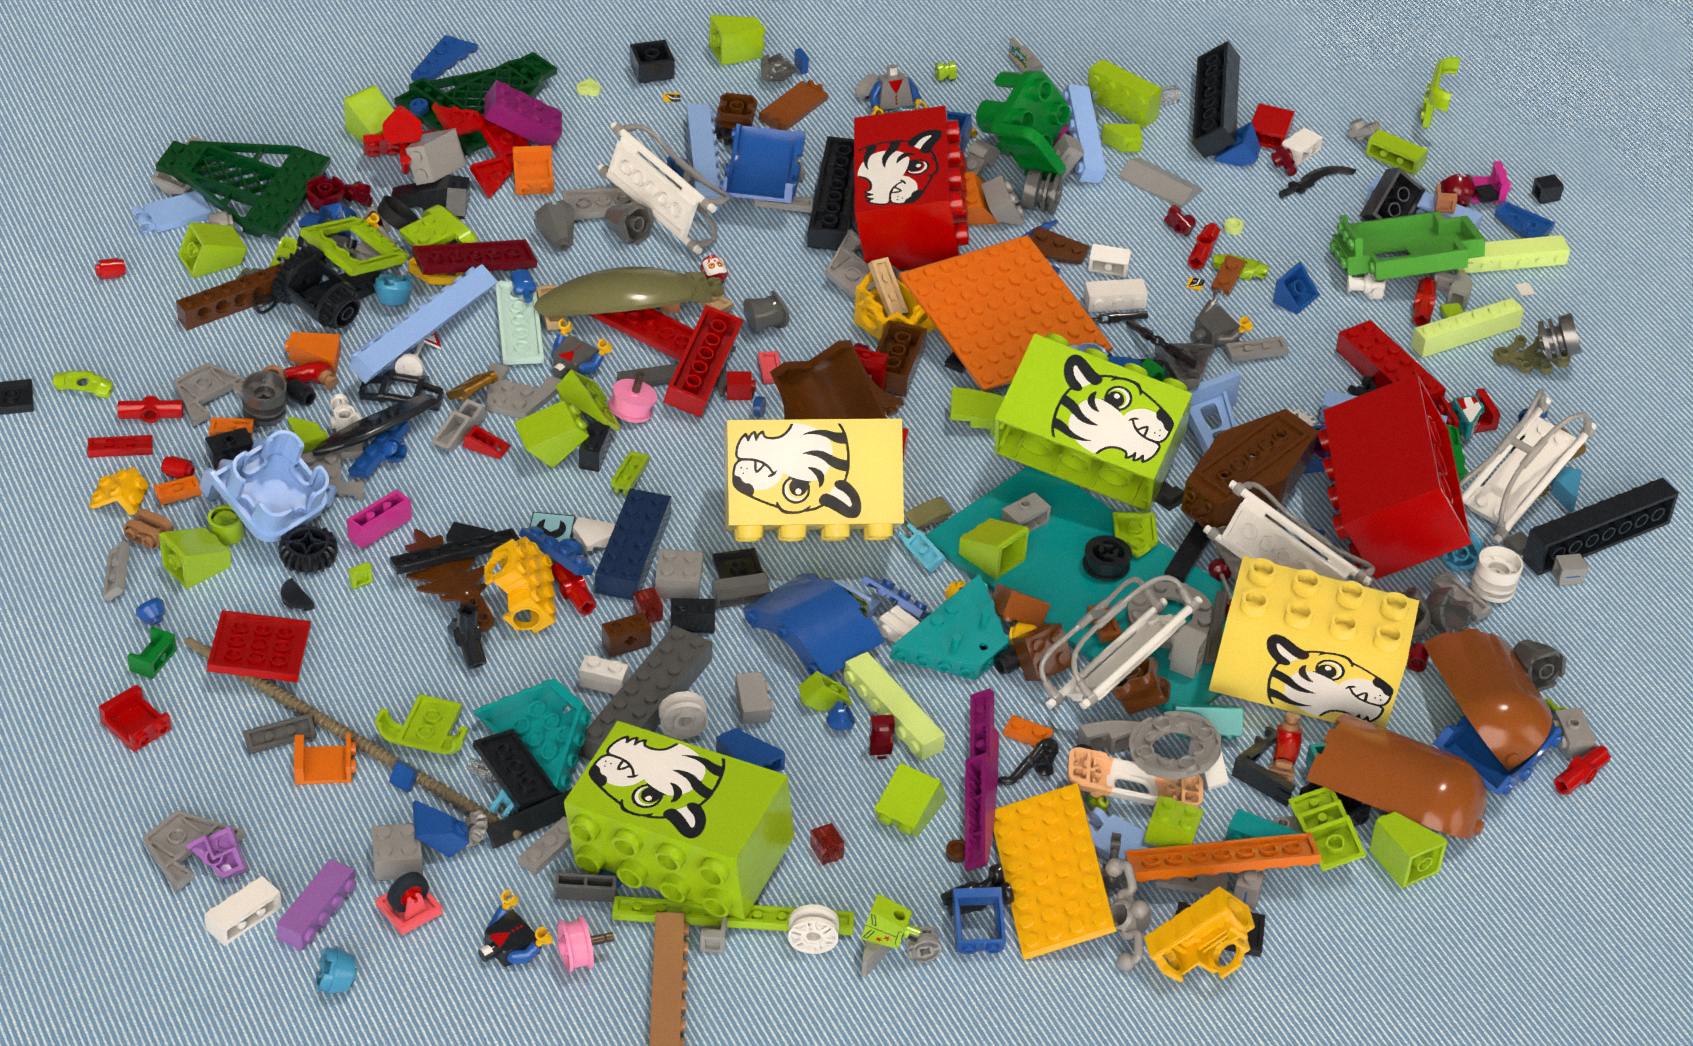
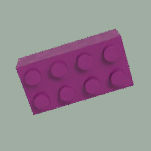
[484,80,562,149]

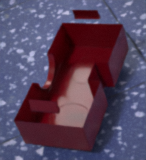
[868,715,895,759]

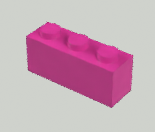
[347,489,412,549]

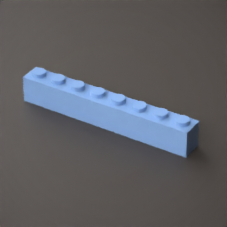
[687,104,723,211]

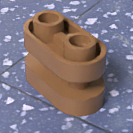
[123,509,174,549]

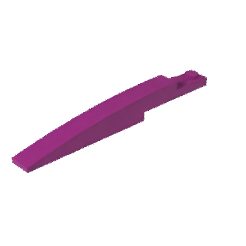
[965,688,999,872]

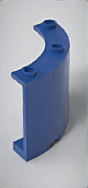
[719,124,806,203]
[743,573,885,677]
[1433,715,1563,796]

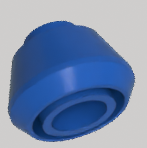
[136,597,165,626]
[826,701,855,731]

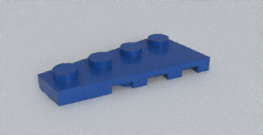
[411,35,478,81]

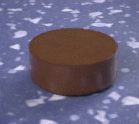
[946,840,965,863]

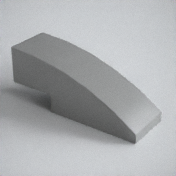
[431,399,487,451]
[1077,720,1140,754]

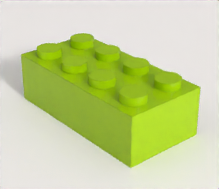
[1087,59,1162,128]

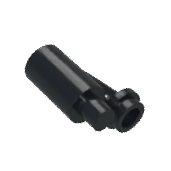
[1347,375,1378,396]

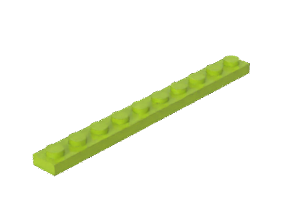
[612,896,854,935]

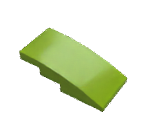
[950,387,1005,435]
[1288,787,1366,872]

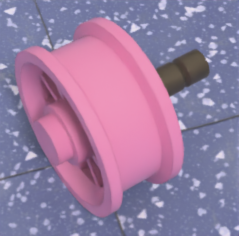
[608,372,657,423]
[557,915,614,973]

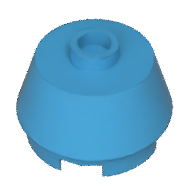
[373,274,414,307]
[1442,531,1484,571]
[315,946,357,995]

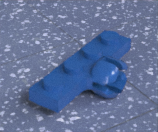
[348,421,410,478]
[519,526,594,575]

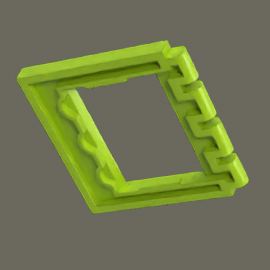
[300,216,409,276]

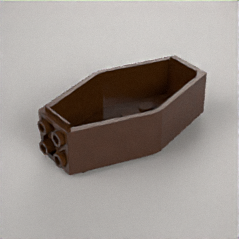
[1181,409,1318,528]

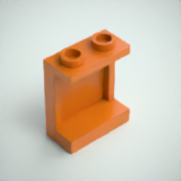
[513,145,554,195]

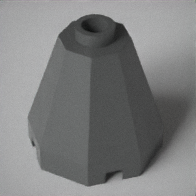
[534,200,575,251]
[604,202,654,245]
[1513,639,1566,692]

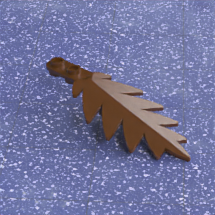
[405,529,494,632]

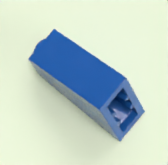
[716,728,785,772]

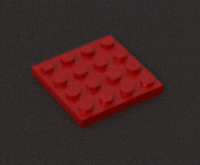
[207,610,311,682]

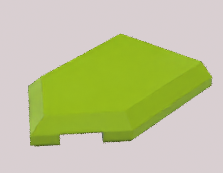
[1112,512,1158,558]

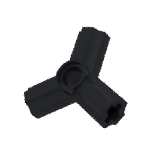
[447,603,487,669]

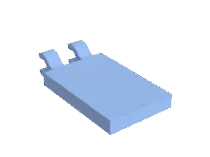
[132,191,213,233]
[1089,807,1157,861]

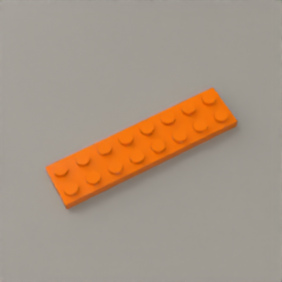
[1124,832,1321,882]

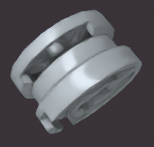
[905,926,942,963]

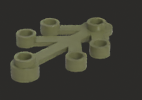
[1493,335,1571,375]

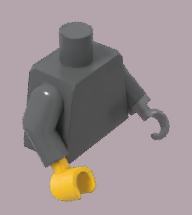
[1190,289,1253,348]

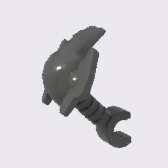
[1102,832,1127,890]

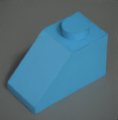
[1550,466,1582,512]

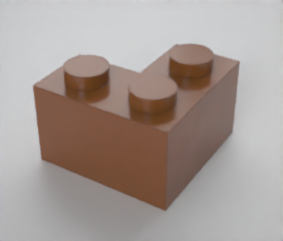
[991,583,1051,628]

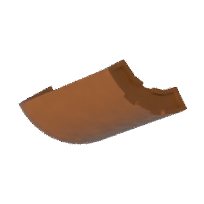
[1423,628,1552,772]
[1306,713,1487,839]

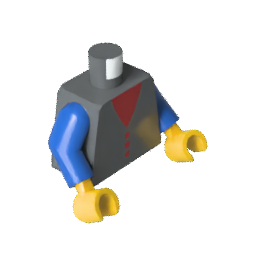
[551,318,612,378]

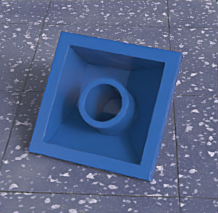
[1214,122,1261,167]
[412,800,470,858]

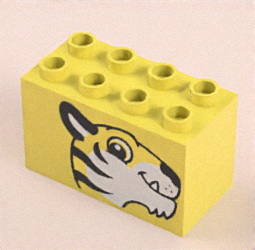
[724,419,904,542]
[1209,556,1419,728]

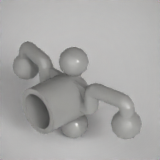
[1106,858,1151,971]

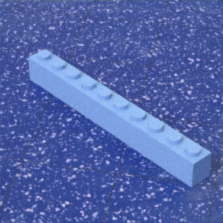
[349,264,498,384]

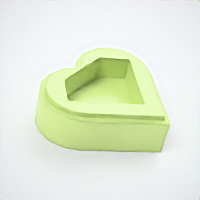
[576,78,601,96]

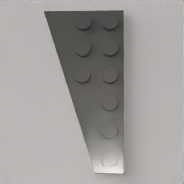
[1155,343,1214,390]

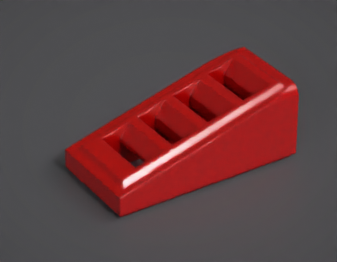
[462,425,511,459]

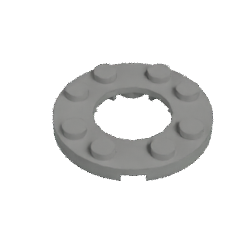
[1127,581,1214,649]
[1129,711,1221,781]

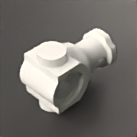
[1346,273,1387,299]
[330,393,361,432]

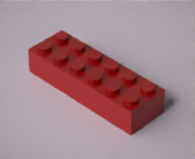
[663,305,744,418]
[1336,320,1446,406]

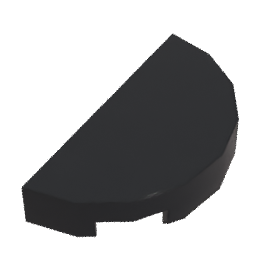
[281,578,315,611]

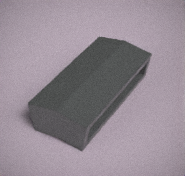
[711,572,771,608]
[555,872,617,903]

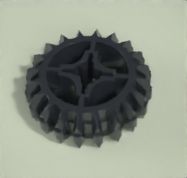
[278,524,338,575]

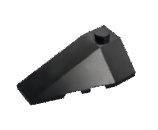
[391,176,470,219]

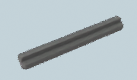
[1204,590,1228,665]

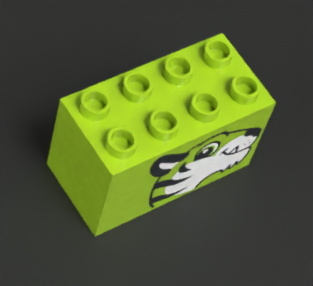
[994,333,1192,513]
[564,721,795,920]

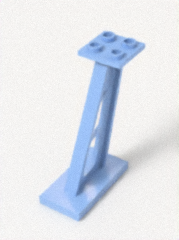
[1187,370,1241,477]

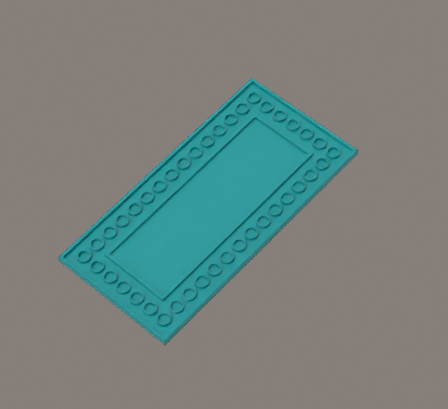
[925,466,1234,712]

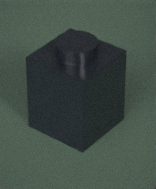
[1531,174,1564,204]

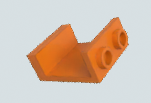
[294,733,356,785]

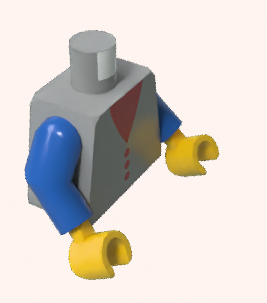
[869,64,927,115]

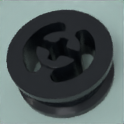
[1083,535,1132,582]

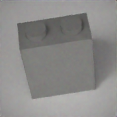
[406,128,466,185]

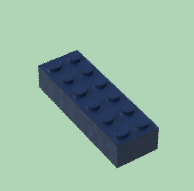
[595,488,671,601]

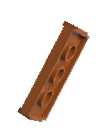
[759,79,828,130]

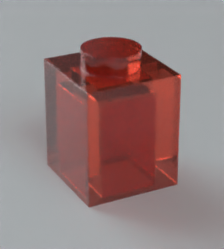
[633,587,663,623]
[810,823,845,865]

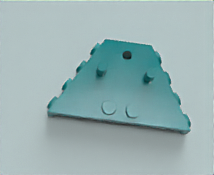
[890,574,1009,680]
[472,678,592,793]

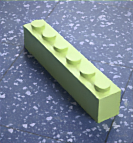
[1455,235,1570,274]
[1411,298,1524,358]
[844,652,945,761]

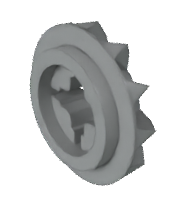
[464,810,487,848]

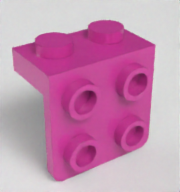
[1471,161,1511,203]

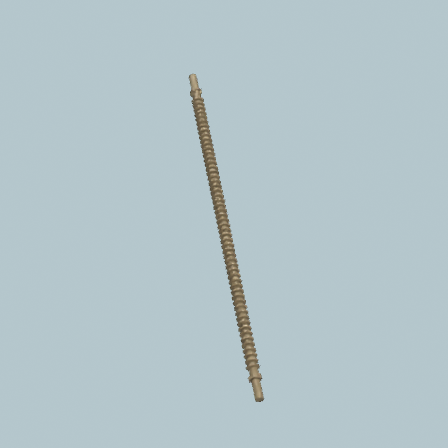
[185,637,522,840]

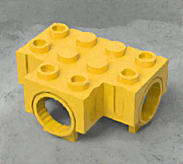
[854,272,936,341]
[484,536,556,633]
[1144,886,1255,982]

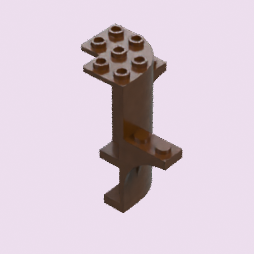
[770,340,904,420]

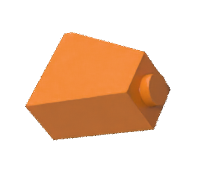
[285,332,341,376]

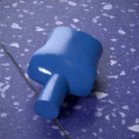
[510,270,536,303]

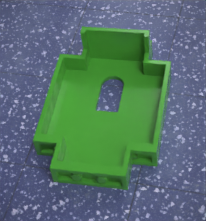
[1330,211,1485,280]

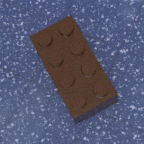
[876,320,927,397]

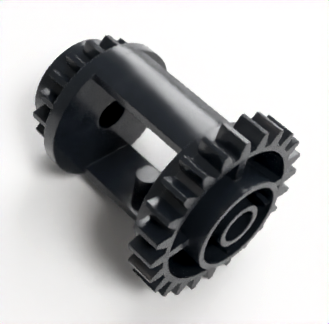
[271,245,360,329]

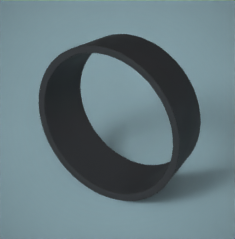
[377,195,419,230]

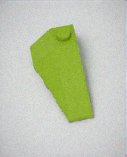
[555,369,620,431]

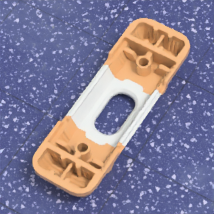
[1067,747,1203,808]

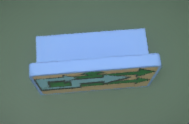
[835,580,881,619]

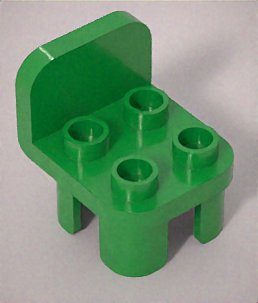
[976,70,1071,182]

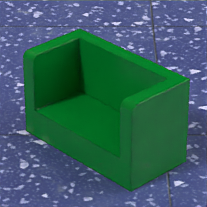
[127,627,177,679]

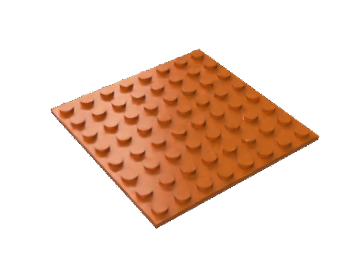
[899,235,1113,392]

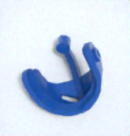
[319,202,358,238]

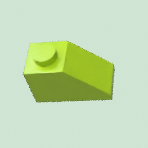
[1101,124,1143,152]
[287,417,328,454]
[798,671,852,711]

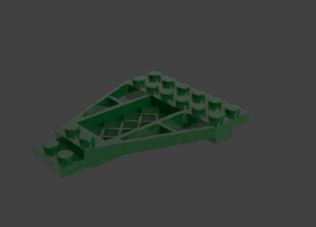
[394,52,557,155]
[155,140,331,239]

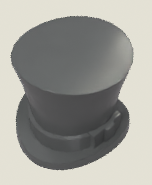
[743,290,789,334]

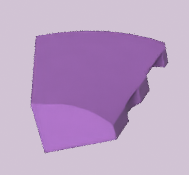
[186,826,250,879]

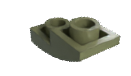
[904,496,954,531]

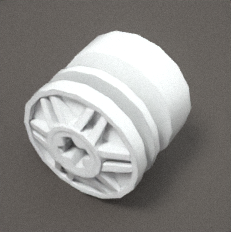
[1471,546,1524,603]

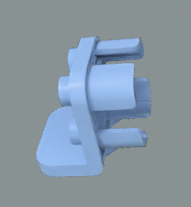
[199,428,329,542]

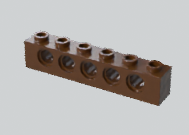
[176,262,285,330]

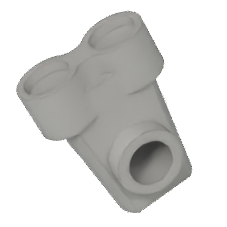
[1348,118,1381,141]

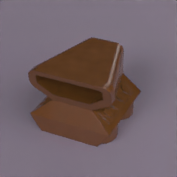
[715,92,758,139]
[1112,657,1171,715]

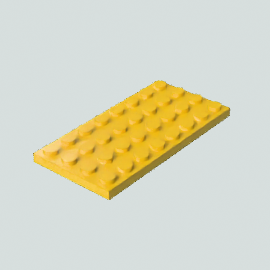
[993,783,1117,960]

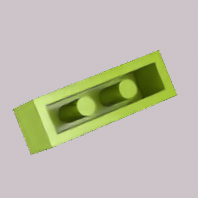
[1366,129,1428,175]

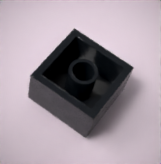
[630,39,675,83]

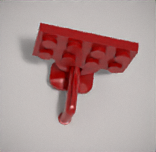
[363,106,440,175]

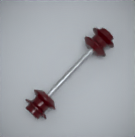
[1208,558,1232,618]

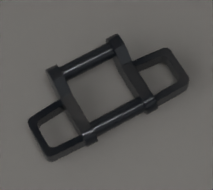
[359,370,444,411]

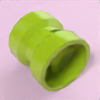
[935,61,957,81]

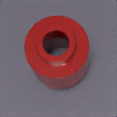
[95,258,126,280]
[161,456,195,479]

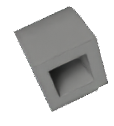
[965,139,1001,177]
[1434,271,1472,309]

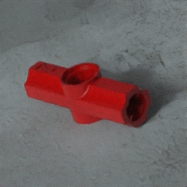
[1188,223,1221,270]
[1413,277,1436,326]
[118,396,183,423]
[551,562,596,616]
[1553,745,1611,795]

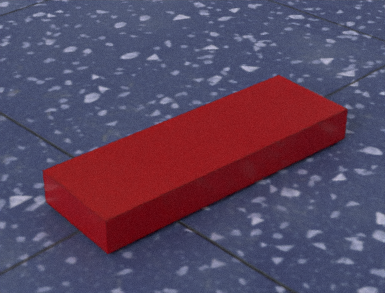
[87,435,153,458]

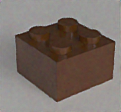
[1012,623,1072,681]

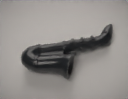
[998,738,1059,785]

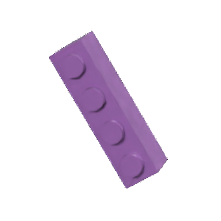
[276,859,357,950]

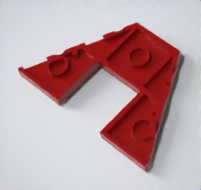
[431,103,529,199]

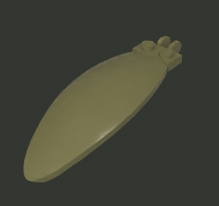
[534,266,725,317]

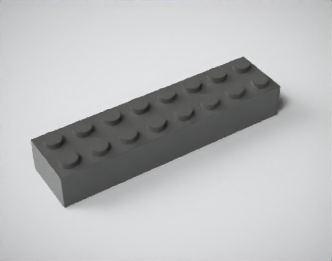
[580,625,713,761]

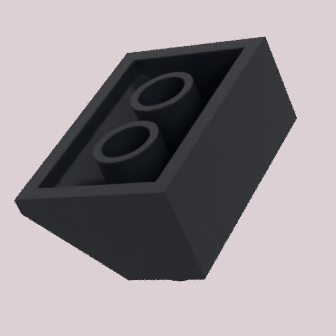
[1359,167,1425,221]

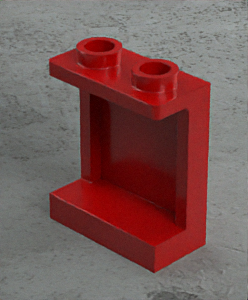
[854,347,889,391]
[1436,388,1501,436]
[99,684,172,752]

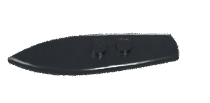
[312,394,437,456]

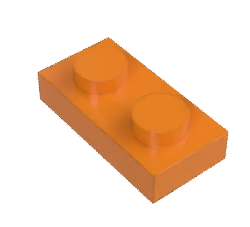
[209,417,254,439]
[153,475,202,506]
[1003,715,1054,747]

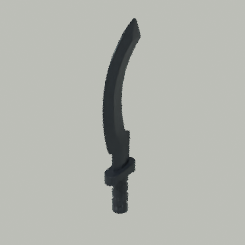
[1279,166,1356,198]

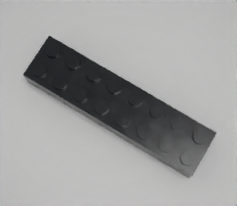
[1192,41,1240,159]
[807,136,855,251]
[1522,477,1679,576]

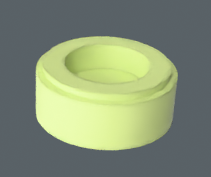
[1224,218,1244,235]

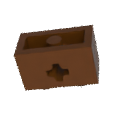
[602,612,651,657]

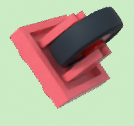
[375,872,443,935]

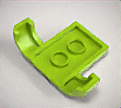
[1420,57,1460,128]
[399,205,479,246]
[375,694,468,754]

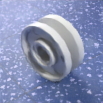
[659,691,708,739]
[788,904,839,954]

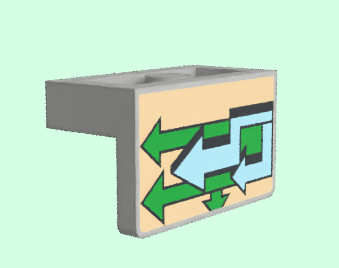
[1009,37,1043,72]

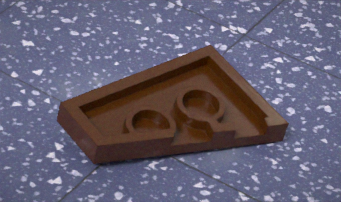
[1030,226,1090,265]

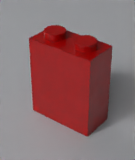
[1251,103,1295,149]

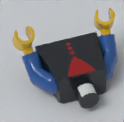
[478,890,553,967]

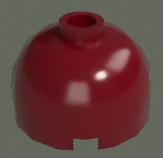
[1440,174,1476,207]
[306,175,345,211]

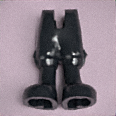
[940,864,1014,916]

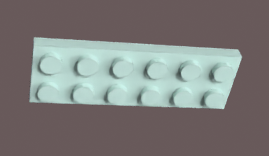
[495,280,544,365]

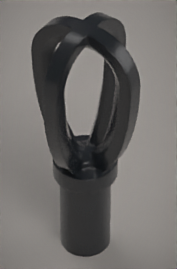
[253,294,280,314]

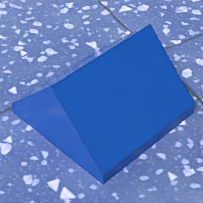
[1273,261,1320,314]

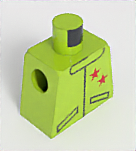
[861,894,922,949]

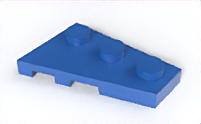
[1494,201,1555,238]
[860,575,931,620]

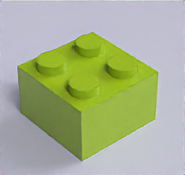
[1143,795,1204,847]

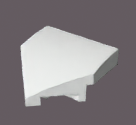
[572,517,615,551]

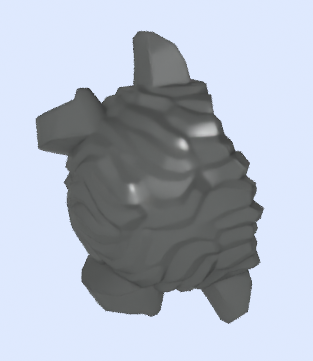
[760,53,798,82]

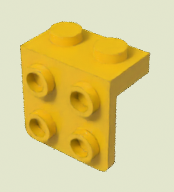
[89,467,149,515]

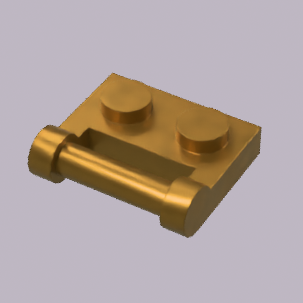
[446,370,498,401]

